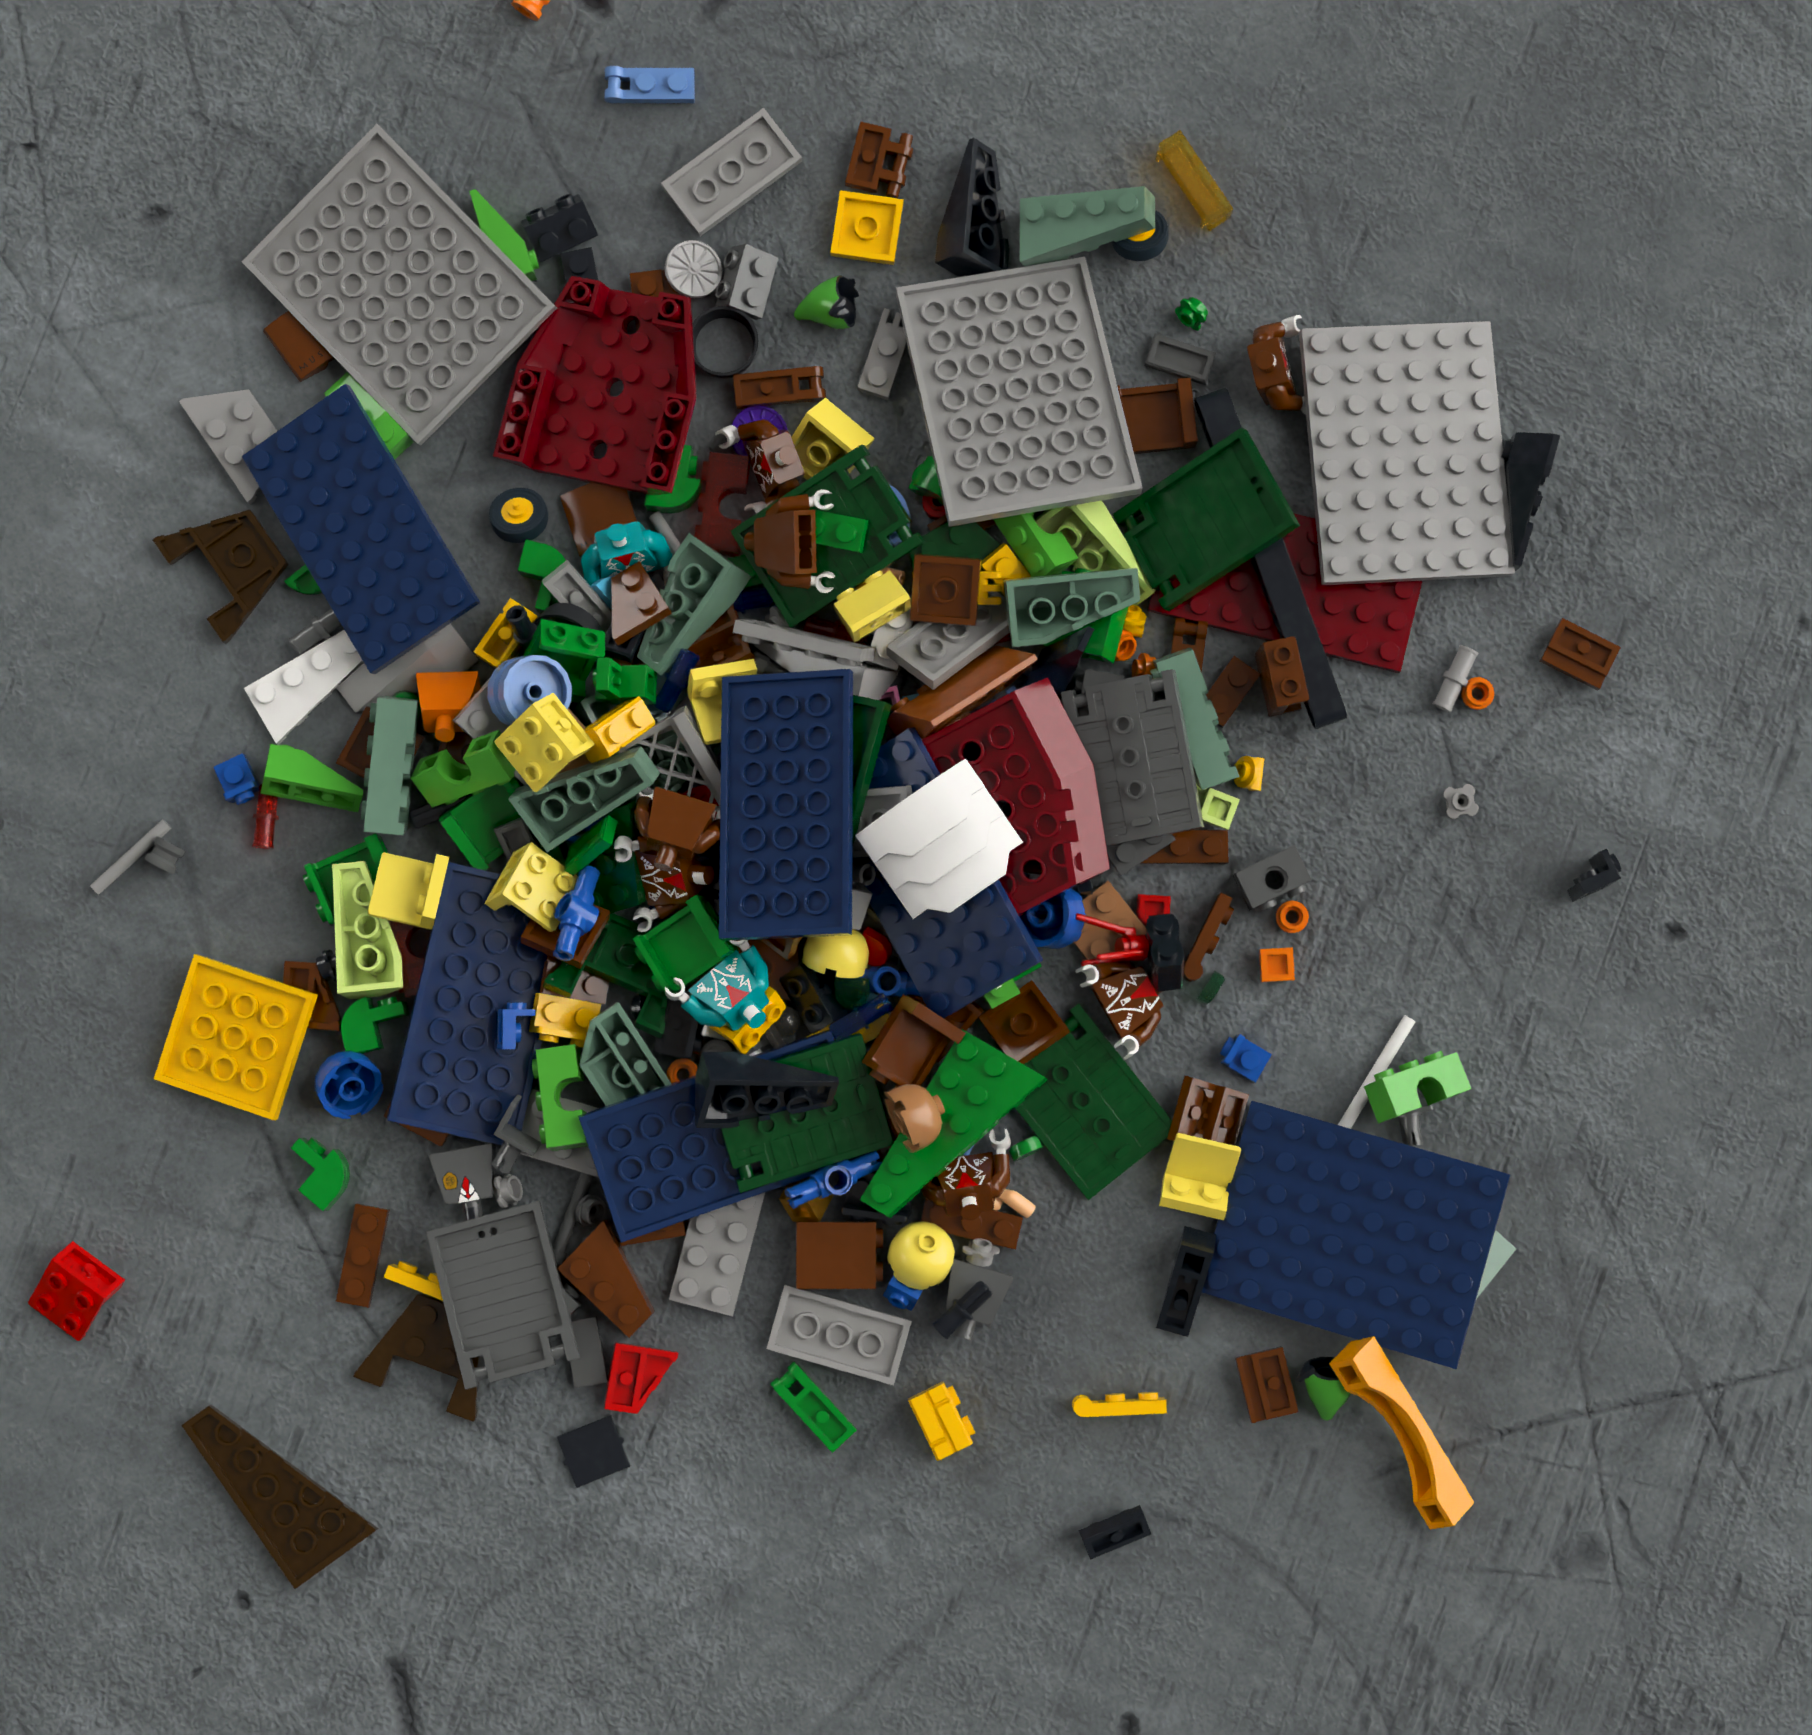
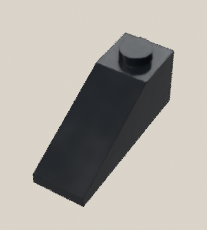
[1022,626,1094,701]
[1156,1226,1216,1337]

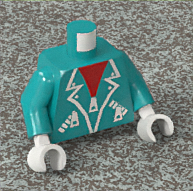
[581,521,673,586]
[665,940,769,1031]

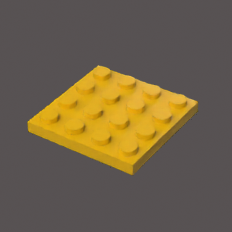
[154,954,318,1120]

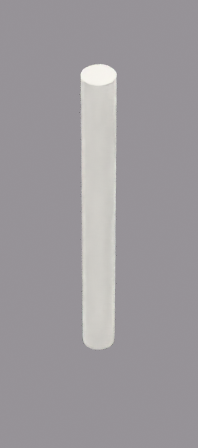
[1338,1015,1415,1129]

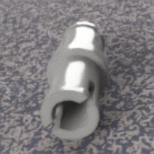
[1432,645,1479,713]

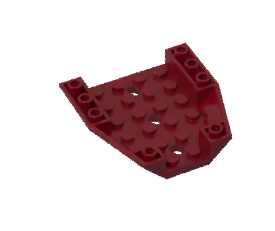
[493,276,696,495]
[922,678,1110,916]

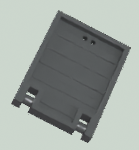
[1061,669,1204,846]
[426,1201,580,1389]

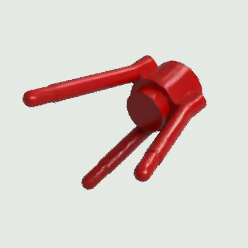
[1076,913,1149,966]

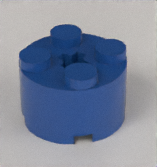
[1019,888,1085,949]

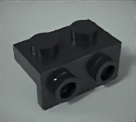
[521,194,598,262]
[653,991,703,1060]

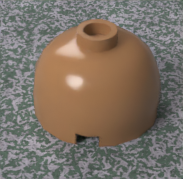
[884,1084,945,1153]

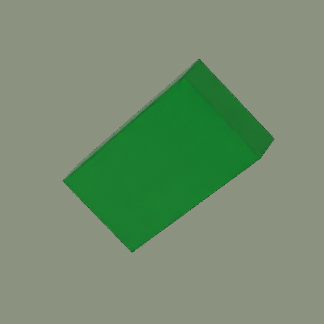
[564,815,618,876]

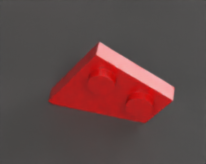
[603,1342,679,1414]

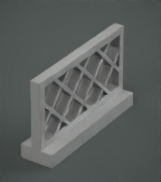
[618,705,721,812]

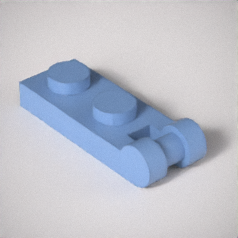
[605,66,695,103]

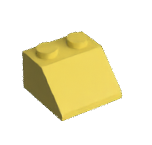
[791,398,875,480]
[834,571,911,643]

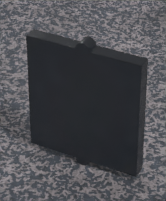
[557,1415,631,1488]

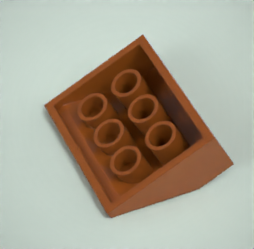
[887,646,1038,740]

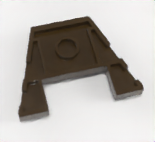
[152,510,289,644]
[353,1294,480,1422]

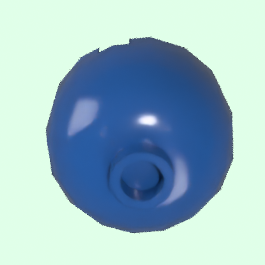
[315,1051,383,1119]

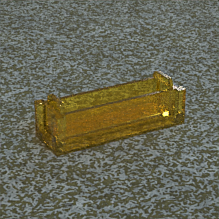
[1155,130,1234,232]

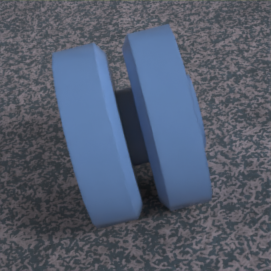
[487,655,572,726]

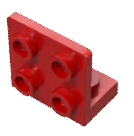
[28,1241,125,1341]

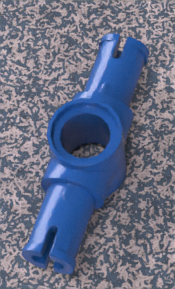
[553,866,600,961]
[838,966,921,997]
[785,1151,882,1209]

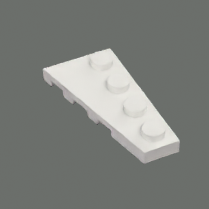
[244,630,364,745]

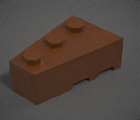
[557,1219,655,1338]

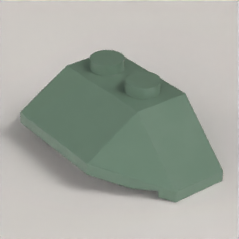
[579,1002,672,1106]

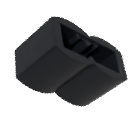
[1146,914,1184,992]

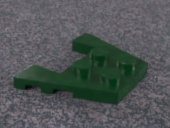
[909,521,1027,573]
[535,801,646,913]
[543,913,667,1039]

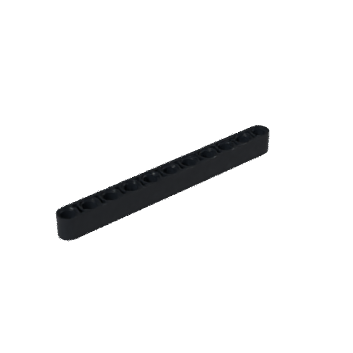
[1194,387,1347,729]

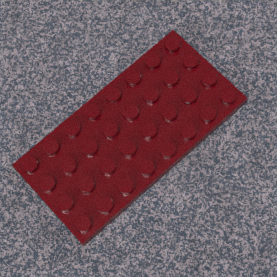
[1147,513,1422,673]

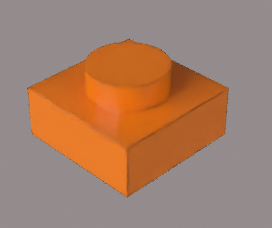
[1259,947,1295,982]

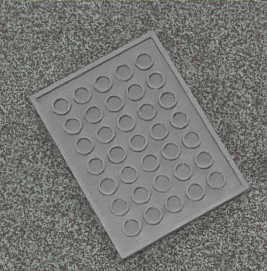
[242,124,557,445]
[896,257,1143,527]
[1299,321,1515,585]

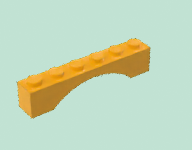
[1329,1336,1474,1529]

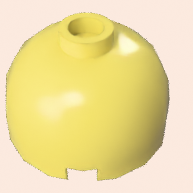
[802,929,869,978]
[887,1221,955,1290]

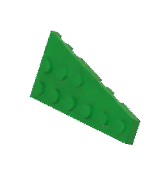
[860,1029,1048,1218]

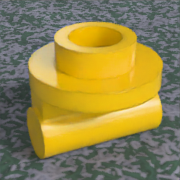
[1123,604,1147,638]
[1234,756,1264,791]

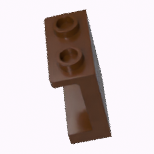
[1117,377,1198,454]
[1255,636,1309,717]
[862,994,966,1088]
[796,1221,883,1289]

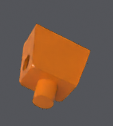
[416,671,481,742]

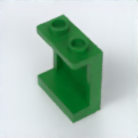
[524,619,605,703]
[439,777,521,870]
[303,833,388,927]
[633,895,740,994]

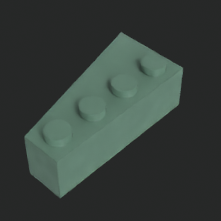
[1020,186,1155,266]
[1150,648,1240,790]
[361,696,419,836]
[508,746,660,852]

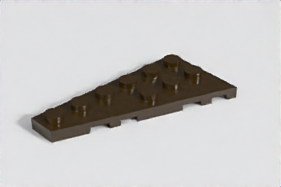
[181,1405,379,1589]

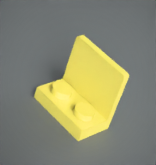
[687,659,757,745]
[494,693,595,792]
[484,842,578,932]
[368,852,449,930]
[1159,1133,1241,1220]

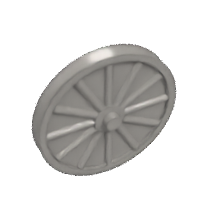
[665,240,722,298]

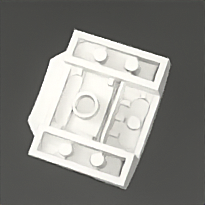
[855,759,1023,919]

